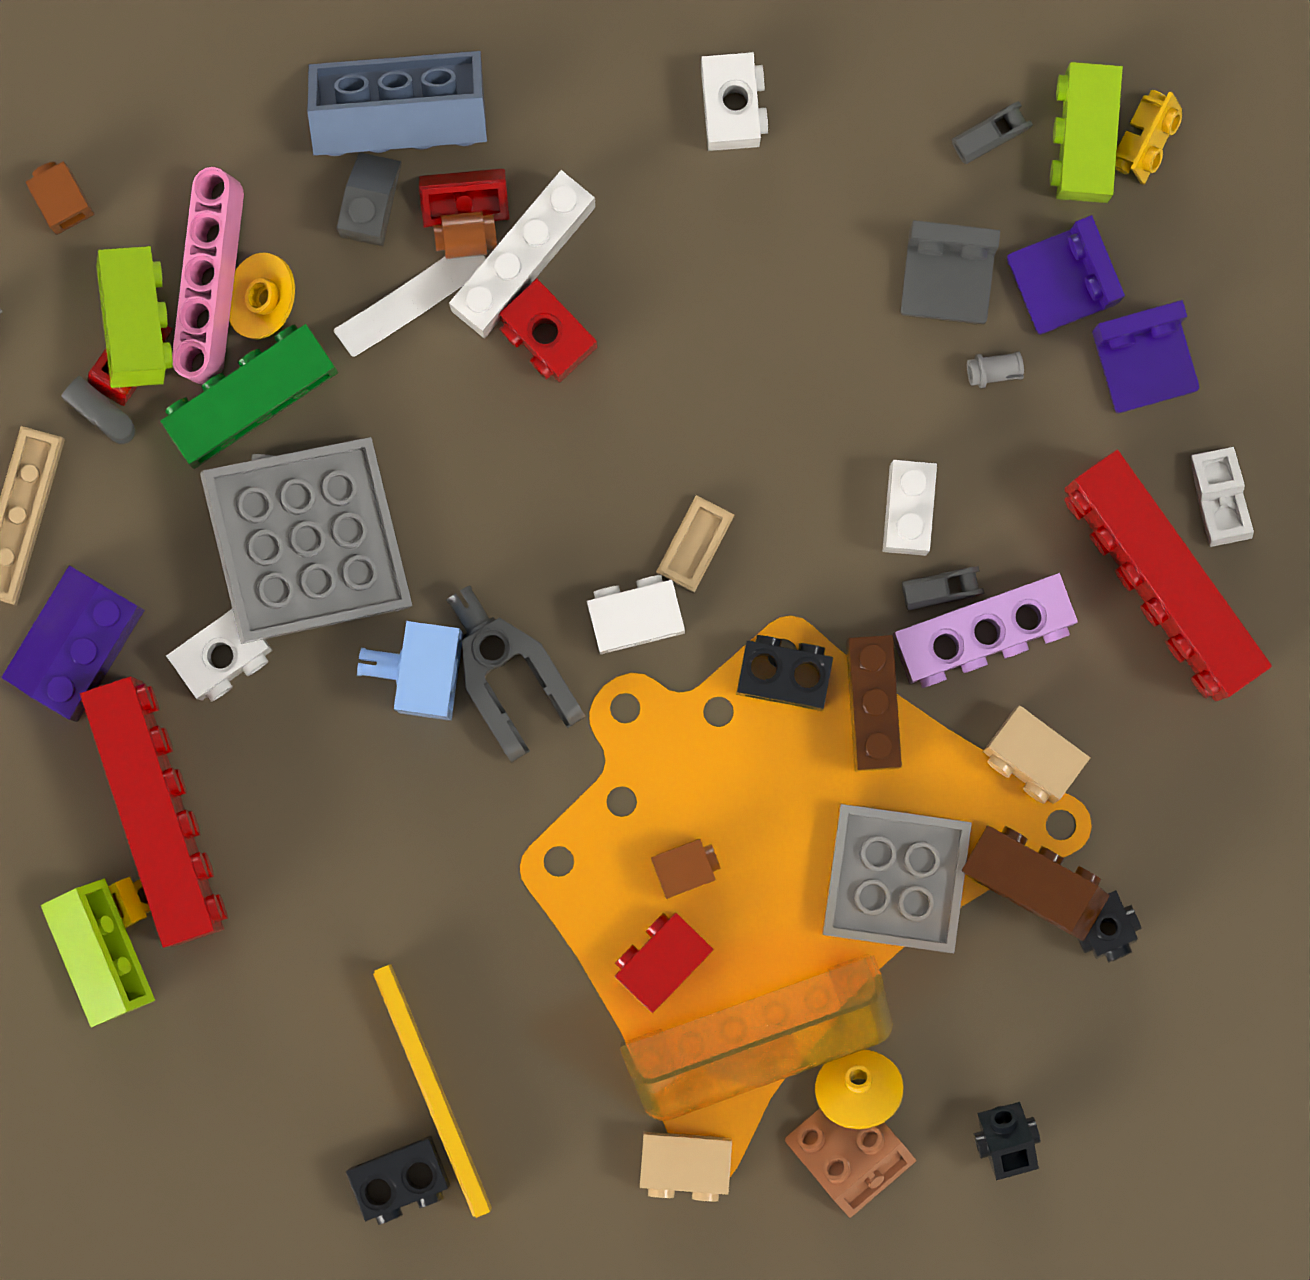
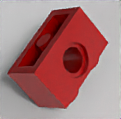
[499,278,598,383]

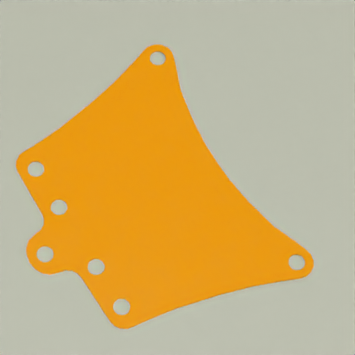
[520,616,1092,1177]

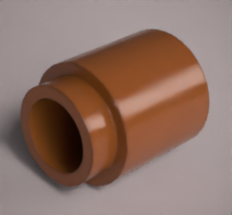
[433,211,497,259]

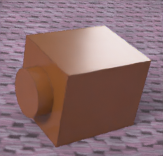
[25,161,95,235]
[651,839,721,899]

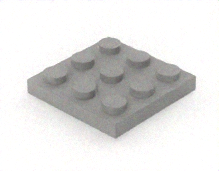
[822,804,972,953]

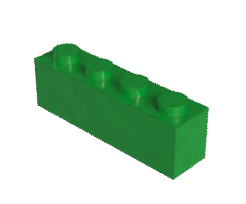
[160,324,338,469]

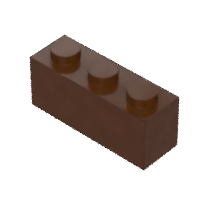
[846,635,902,772]
[961,825,1110,941]

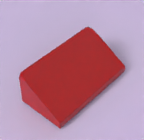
[419,169,510,227]

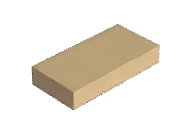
[656,495,735,593]

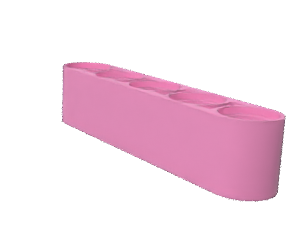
[172,167,244,385]

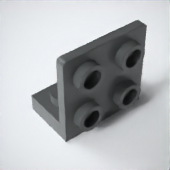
[900,220,1000,324]

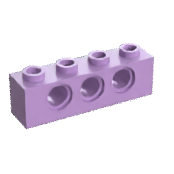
[892,573,1078,688]

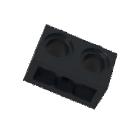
[736,635,833,711]
[346,1136,450,1225]

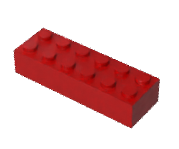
[1064,449,1273,702]
[80,676,228,948]

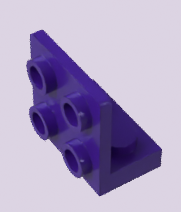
[1007,215,1125,335]
[1092,300,1200,413]

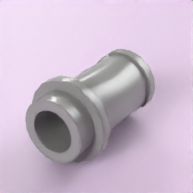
[967,351,1024,389]

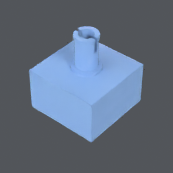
[357,621,464,721]

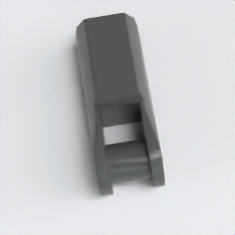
[952,101,1033,164]
[61,375,135,444]
[902,566,985,611]

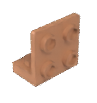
[785,1108,917,1218]

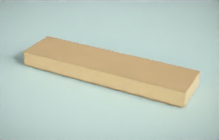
[0,426,65,606]

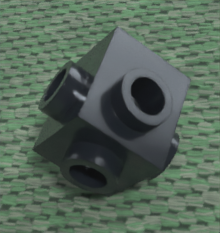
[1078,890,1142,963]
[973,1102,1041,1181]

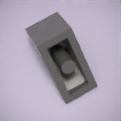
[337,152,402,246]

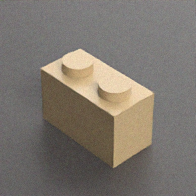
[983,705,1090,804]
[640,1131,732,1202]

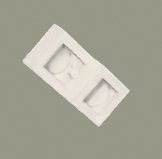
[1191,447,1254,547]

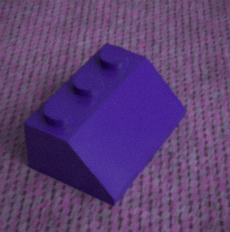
[1,565,145,722]

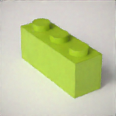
[1050,62,1123,203]
[96,246,173,388]
[40,878,155,1028]

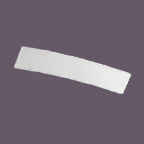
[334,255,486,357]

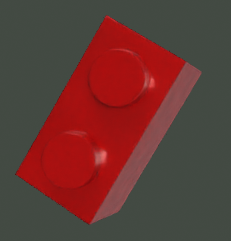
[615,912,714,1013]

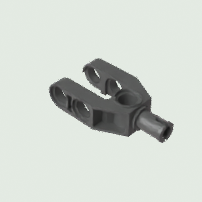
[446,585,586,763]

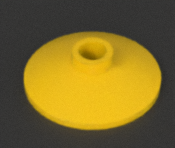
[229,253,295,339]
[815,1049,903,1129]

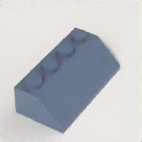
[307,51,487,156]

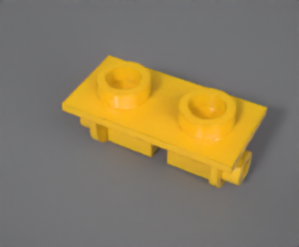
[1115,90,1182,185]

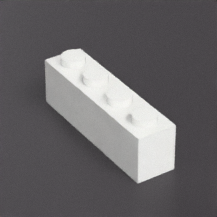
[449,170,595,339]

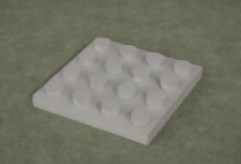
[200,437,412,644]

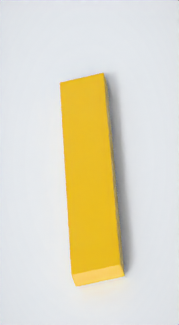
[373,964,492,1218]

